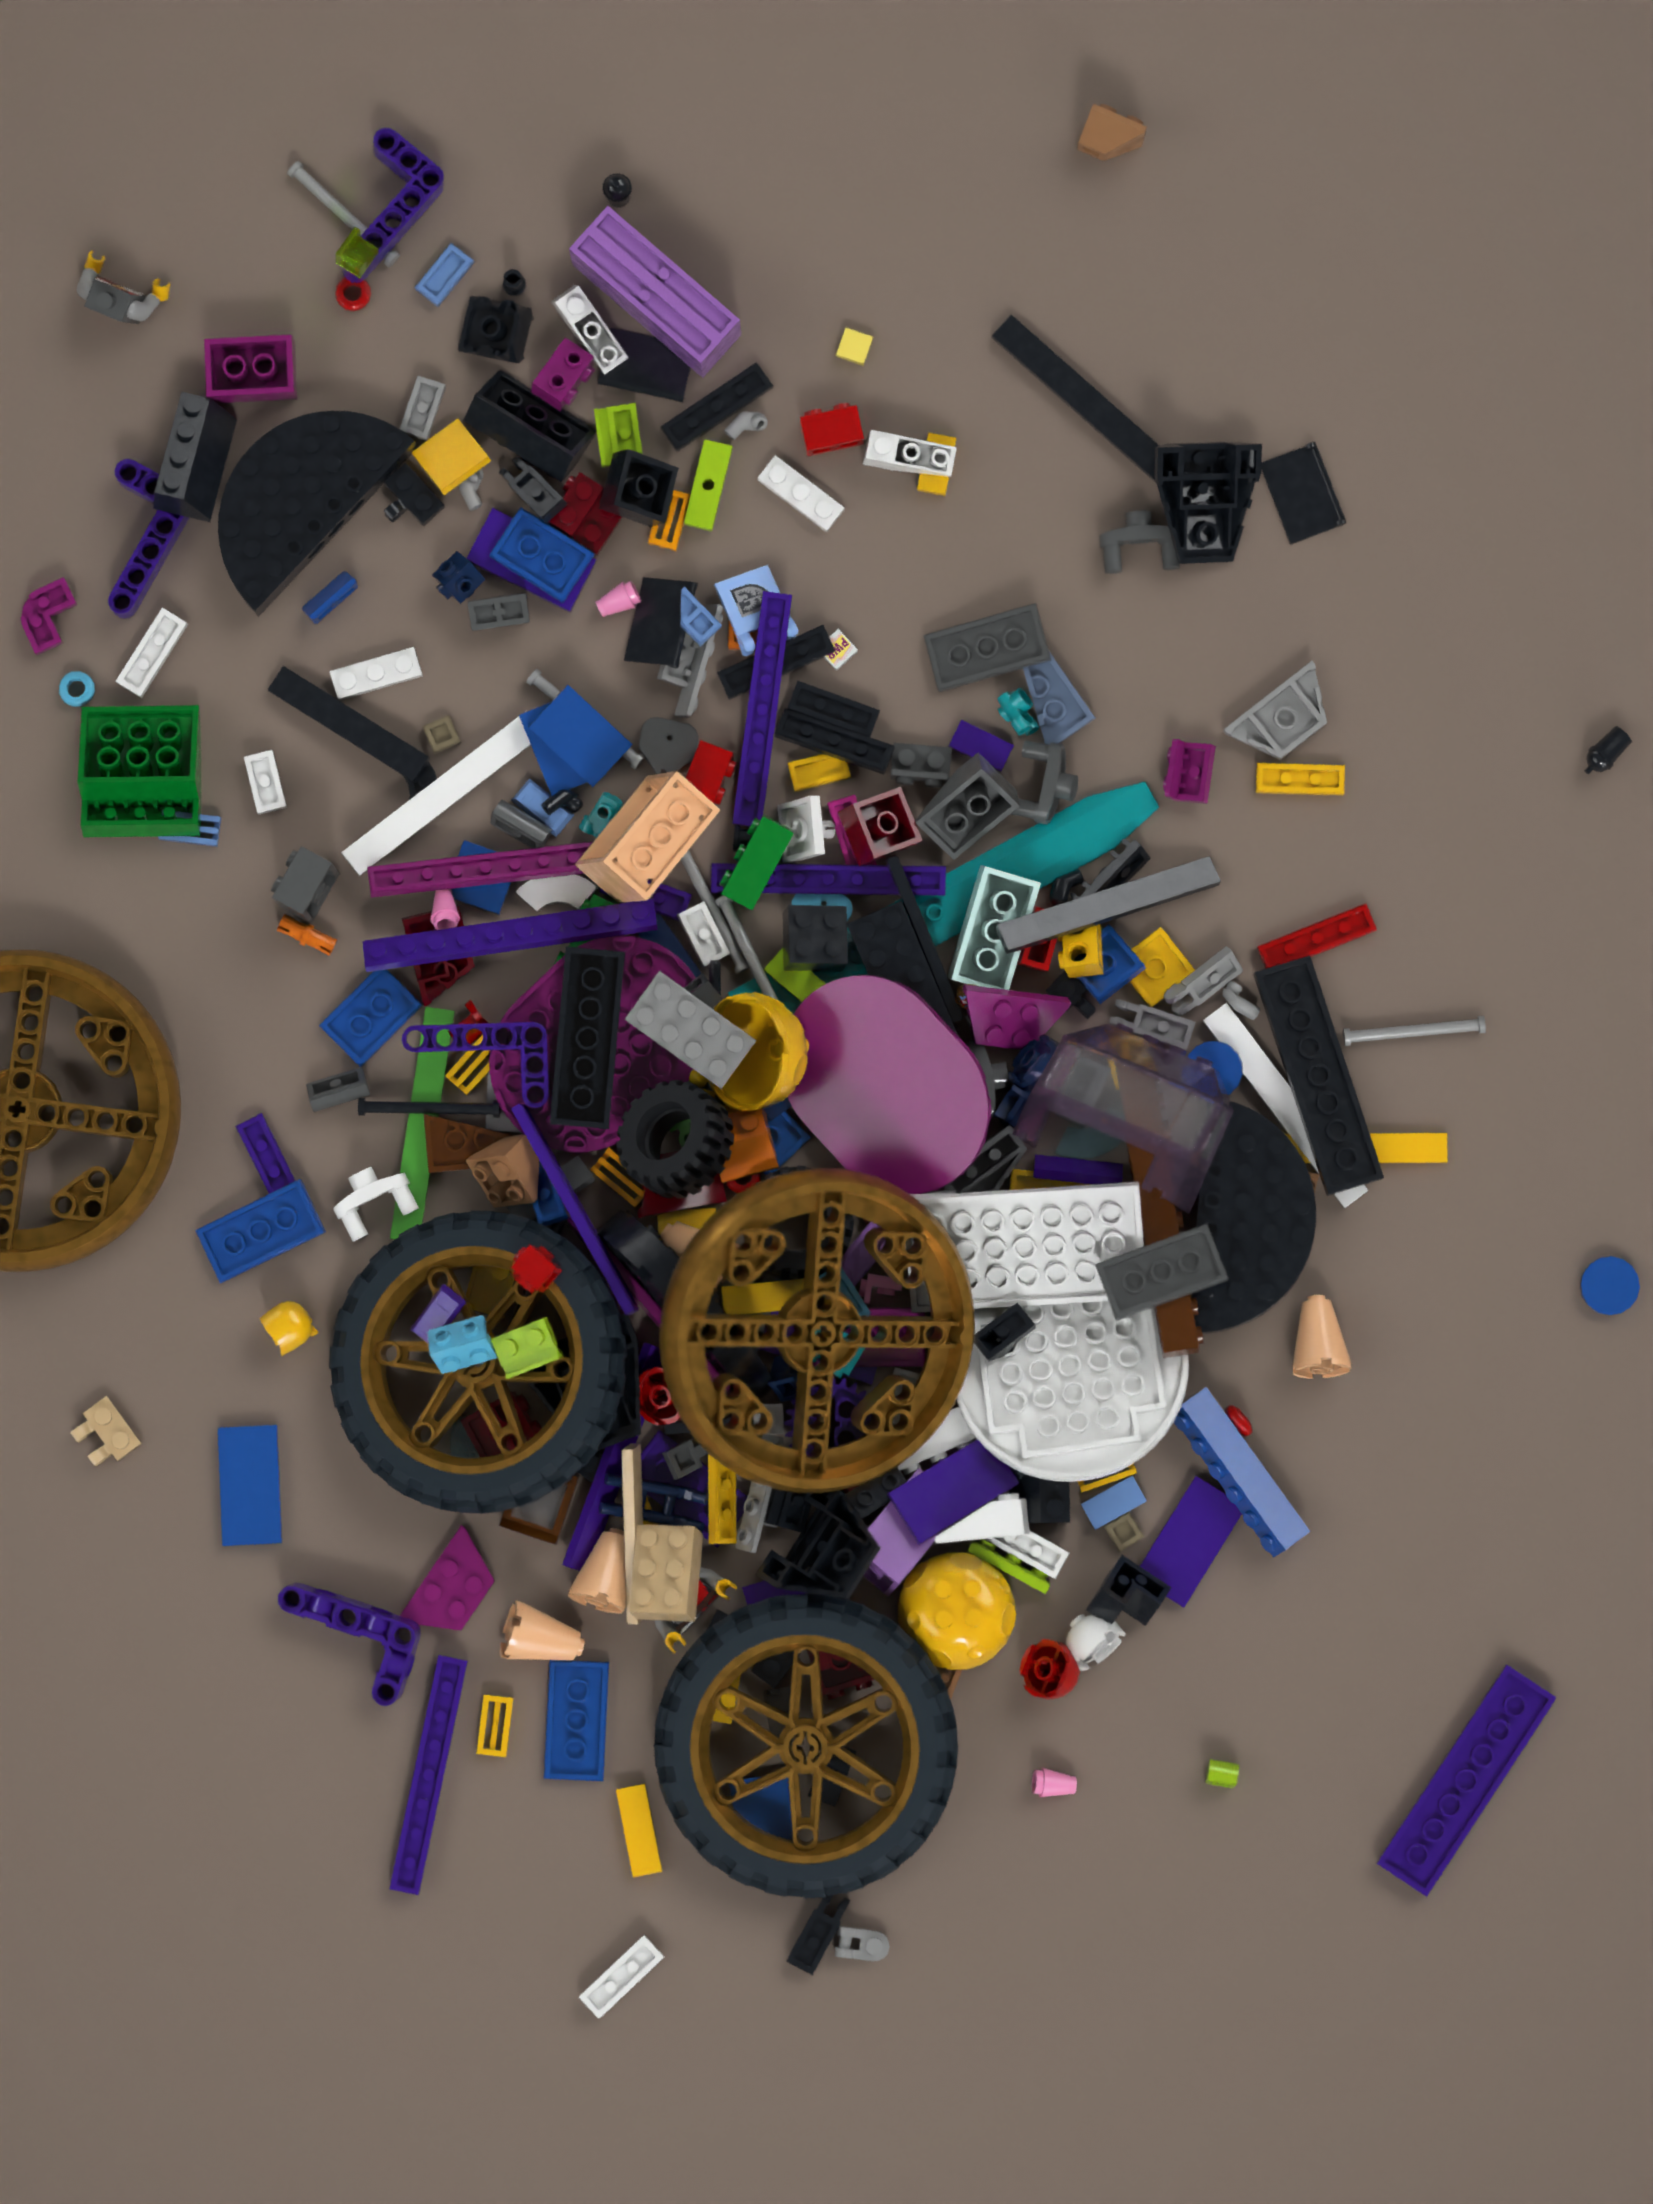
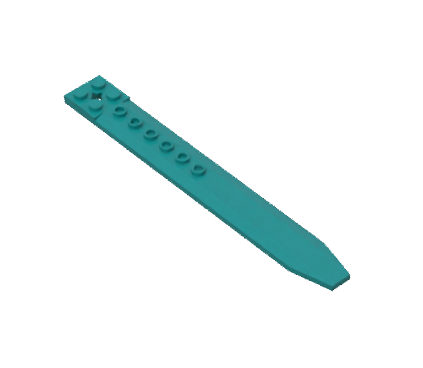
[728,782,1159,1014]

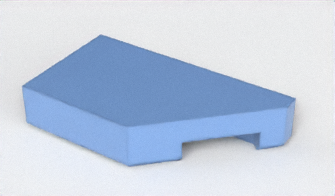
[680,586,722,647]

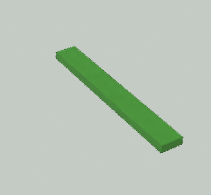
[390,1006,455,1240]

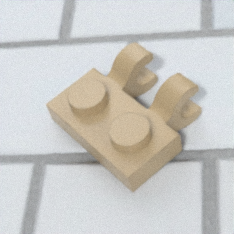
[70,1396,142,1466]

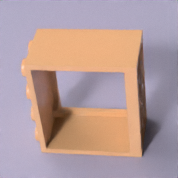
[575,771,720,903]

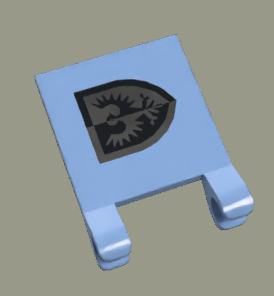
[714,565,798,656]

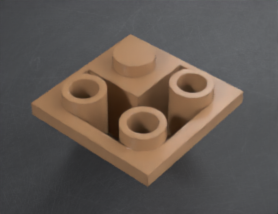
[1077,104,1147,161]
[465,1134,539,1208]

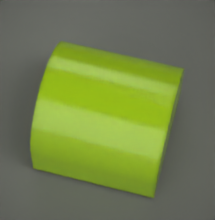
[1205,1759,1239,1789]

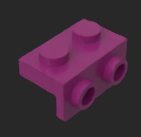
[1163,739,1216,804]

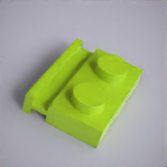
[594,403,643,468]
[491,1317,563,1380]

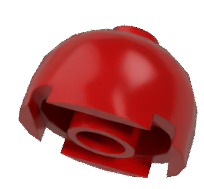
[639,1366,681,1425]
[1020,1639,1080,1700]

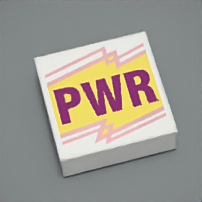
[824,629,858,671]

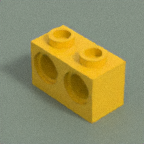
[1058,924,1104,978]

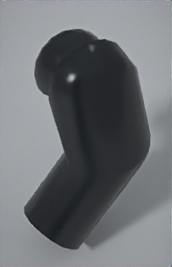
[541,789,583,815]
[1049,869,1084,906]

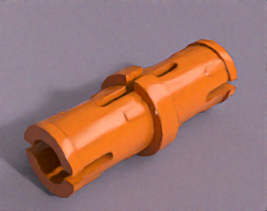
[276,914,338,956]

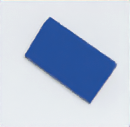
[302,571,358,624]

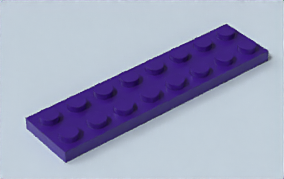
[1376,1665,1557,1897]

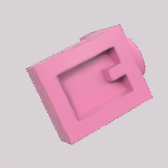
[859,1274,902,1304]

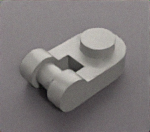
[834,1926,889,1961]

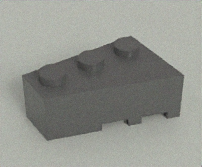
[943,1125,1028,1193]

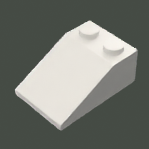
[935,1493,1030,1543]

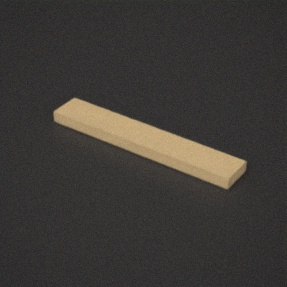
[622,1443,643,1624]

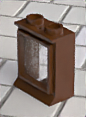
[499,1476,579,1545]

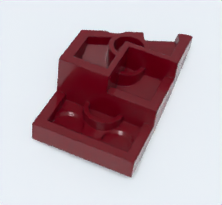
[401,904,475,1006]
[637,1150,727,1218]

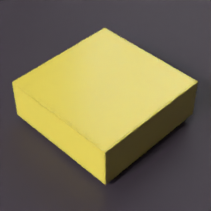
[836,328,873,366]

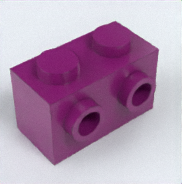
[531,338,595,411]

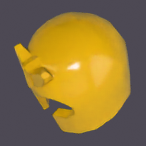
[260,1301,318,1357]

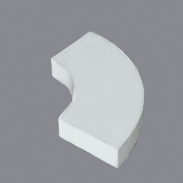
[515,875,598,912]

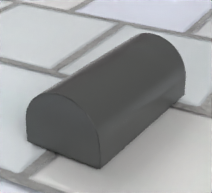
[490,800,553,848]
[306,1067,370,1112]

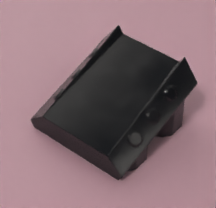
[458,296,534,364]

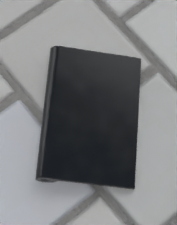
[598,328,691,403]
[1261,442,1346,545]
[624,577,698,669]

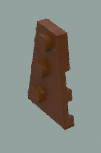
[423,1113,514,1173]

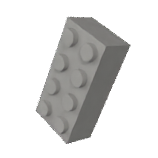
[625,971,756,1089]

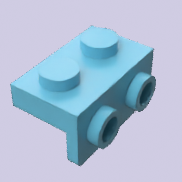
[428,1315,498,1374]

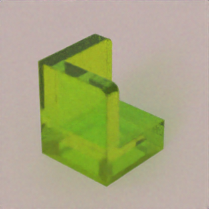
[335,227,379,279]

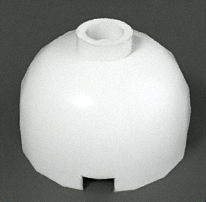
[1066,1614,1126,1671]

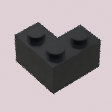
[1086,1555,1171,1626]

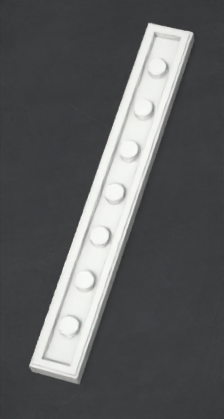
[341,710,531,876]
[1203,1003,1369,1209]

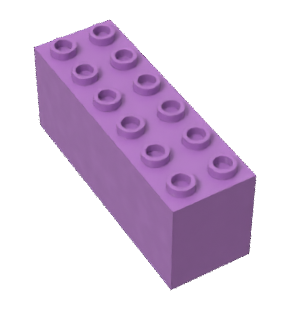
[569,205,741,378]

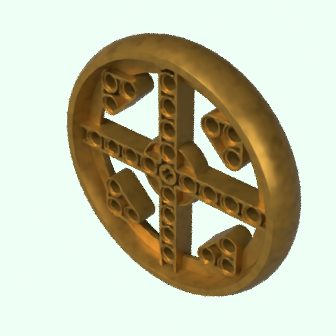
[0,950,181,1272]
[660,1168,975,1493]

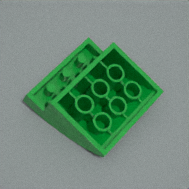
[77,705,201,838]

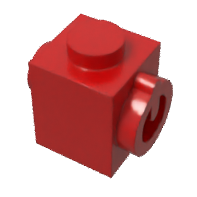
[511,1245,562,1294]

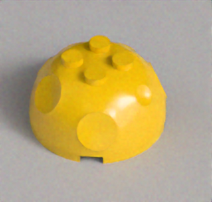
[707,992,809,1111]
[898,1552,1016,1670]

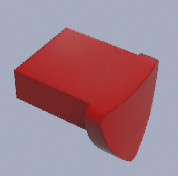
[448,1000,488,1044]

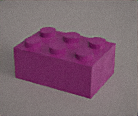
[204,335,297,403]

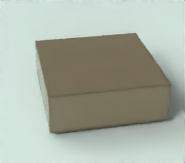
[422,715,461,754]
[1104,1512,1144,1552]

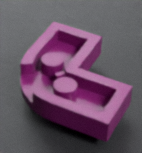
[20,577,77,655]

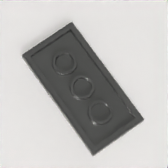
[924,603,1051,692]
[1095,1224,1228,1321]

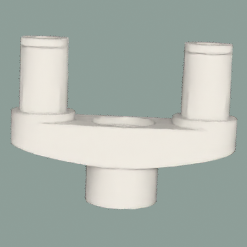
[333,1167,419,1242]

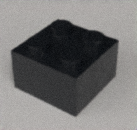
[599,449,679,527]
[782,905,848,972]

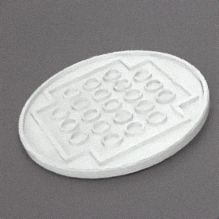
[957,1301,1189,1482]

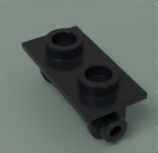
[845,1467,907,1519]

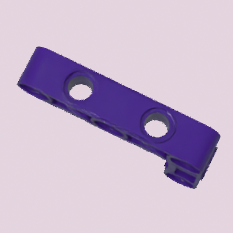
[278,1582,421,1706]

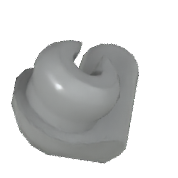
[724,411,768,440]
[459,469,484,511]
[1222,981,1260,1020]

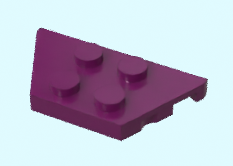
[963,985,1071,1050]
[400,1525,495,1630]

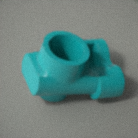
[997,688,1039,736]
[579,792,622,838]

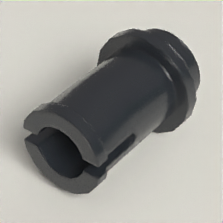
[503,269,526,296]

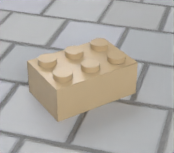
[629,1524,703,1622]

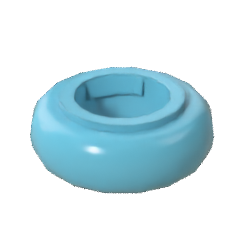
[59,671,95,707]

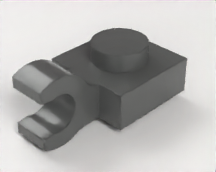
[662,1439,709,1479]

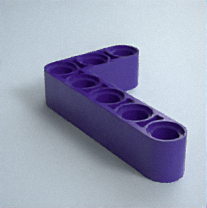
[342,128,444,283]
[108,459,190,619]
[402,1022,549,1108]

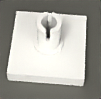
[777,796,835,863]

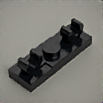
[1070,839,1151,900]

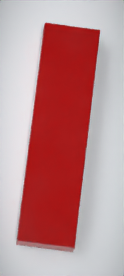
[1257,903,1377,969]

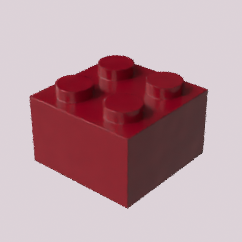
[838,787,923,866]

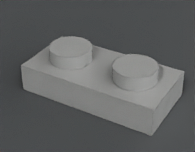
[400,376,446,441]

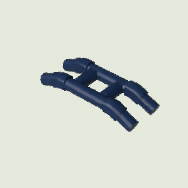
[599,1473,708,1533]

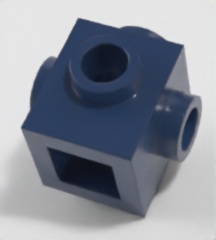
[432,551,486,604]

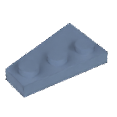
[1023,651,1096,744]

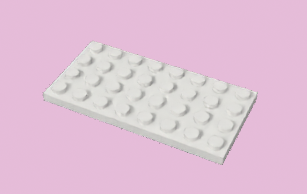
[905,1182,1144,1313]

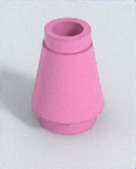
[596,581,641,617]
[431,889,460,930]
[1032,1768,1077,1797]

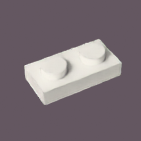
[244,750,287,815]
[677,901,730,967]

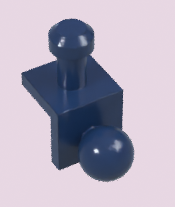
[994,1076,1043,1130]

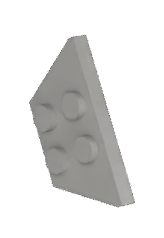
[1223,661,1327,760]

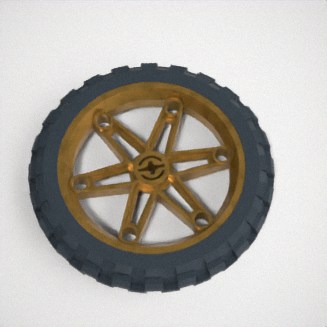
[329,1211,627,1514]
[654,1593,958,1899]

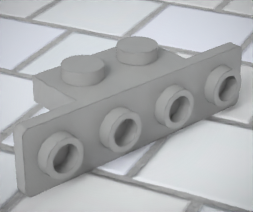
[657,604,723,717]
[736,1434,784,1553]

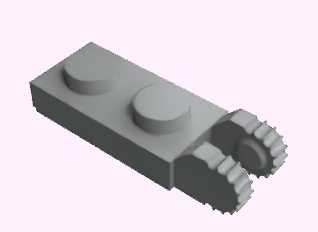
[1163,946,1243,1016]
[1109,999,1196,1050]

